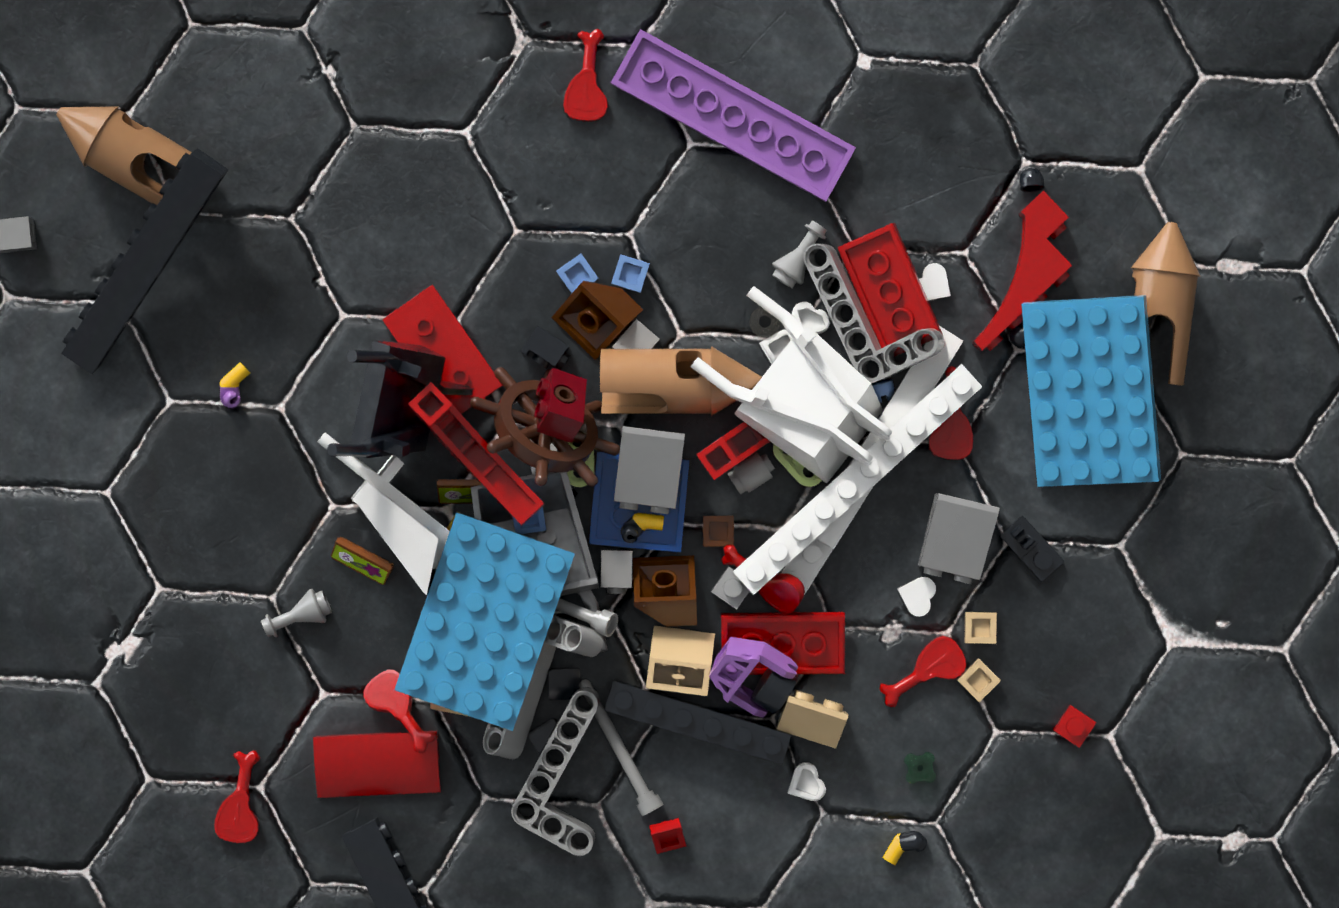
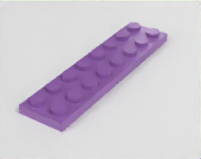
[611,29,856,202]

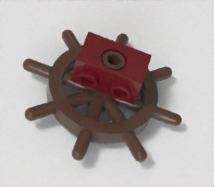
[470,367,620,487]

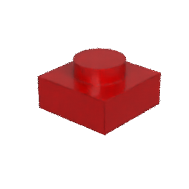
[1053,705,1097,748]
[649,818,686,854]

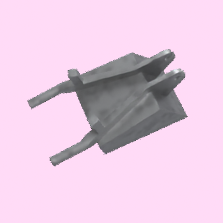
[471,467,608,653]

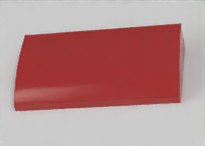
[313,730,441,798]

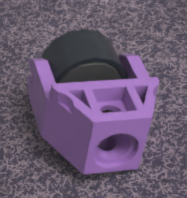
[709,637,798,718]

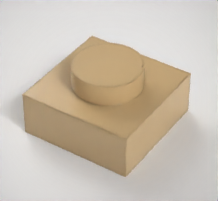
[964,612,997,644]
[957,658,1001,702]

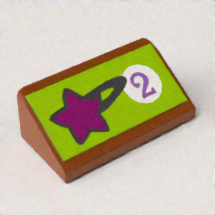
[437,479,481,504]
[331,537,395,585]

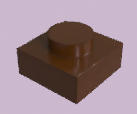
[703,516,734,547]

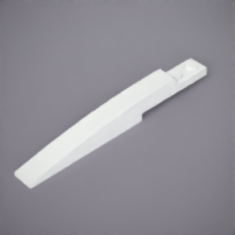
[782,326,963,595]

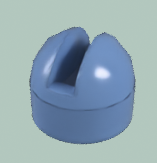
[871,379,894,403]

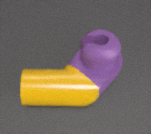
[220,362,250,408]

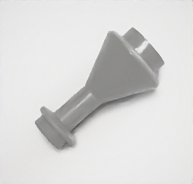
[772,221,827,289]
[261,589,332,637]

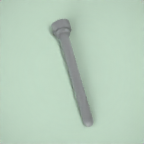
[555,598,618,637]
[579,679,664,816]

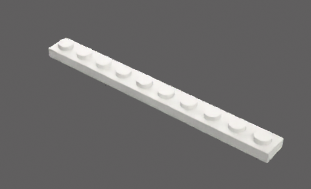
[732,364,982,595]

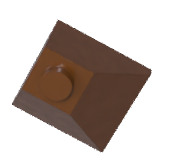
[551,281,643,360]
[633,555,697,627]

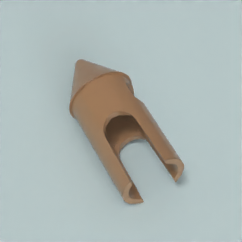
[56,106,192,205]
[1131,222,1200,386]
[600,346,762,416]

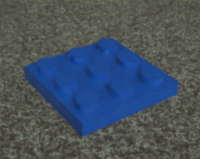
[589,452,689,552]

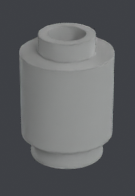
[728,452,775,495]

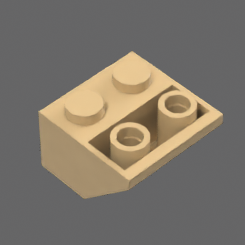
[646,625,715,696]
[776,689,849,749]

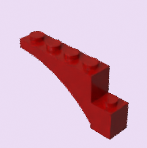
[972,190,1072,352]
[408,382,545,526]
[696,422,770,480]

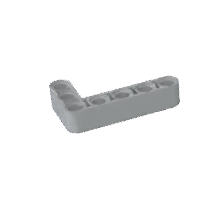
[804,244,944,383]
[483,615,603,760]
[511,687,600,856]

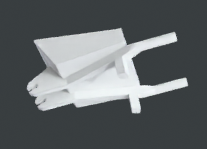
[691,286,893,483]
[317,432,450,595]

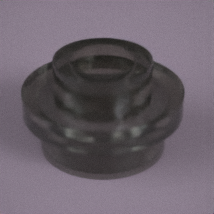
[749,307,780,337]

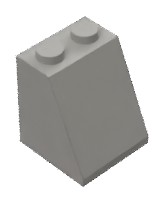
[614,426,685,514]
[918,493,1000,584]

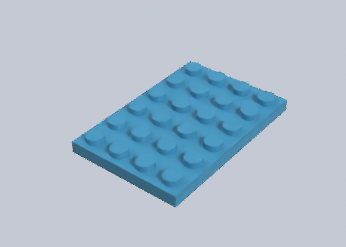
[1021,295,1161,487]
[394,512,575,731]

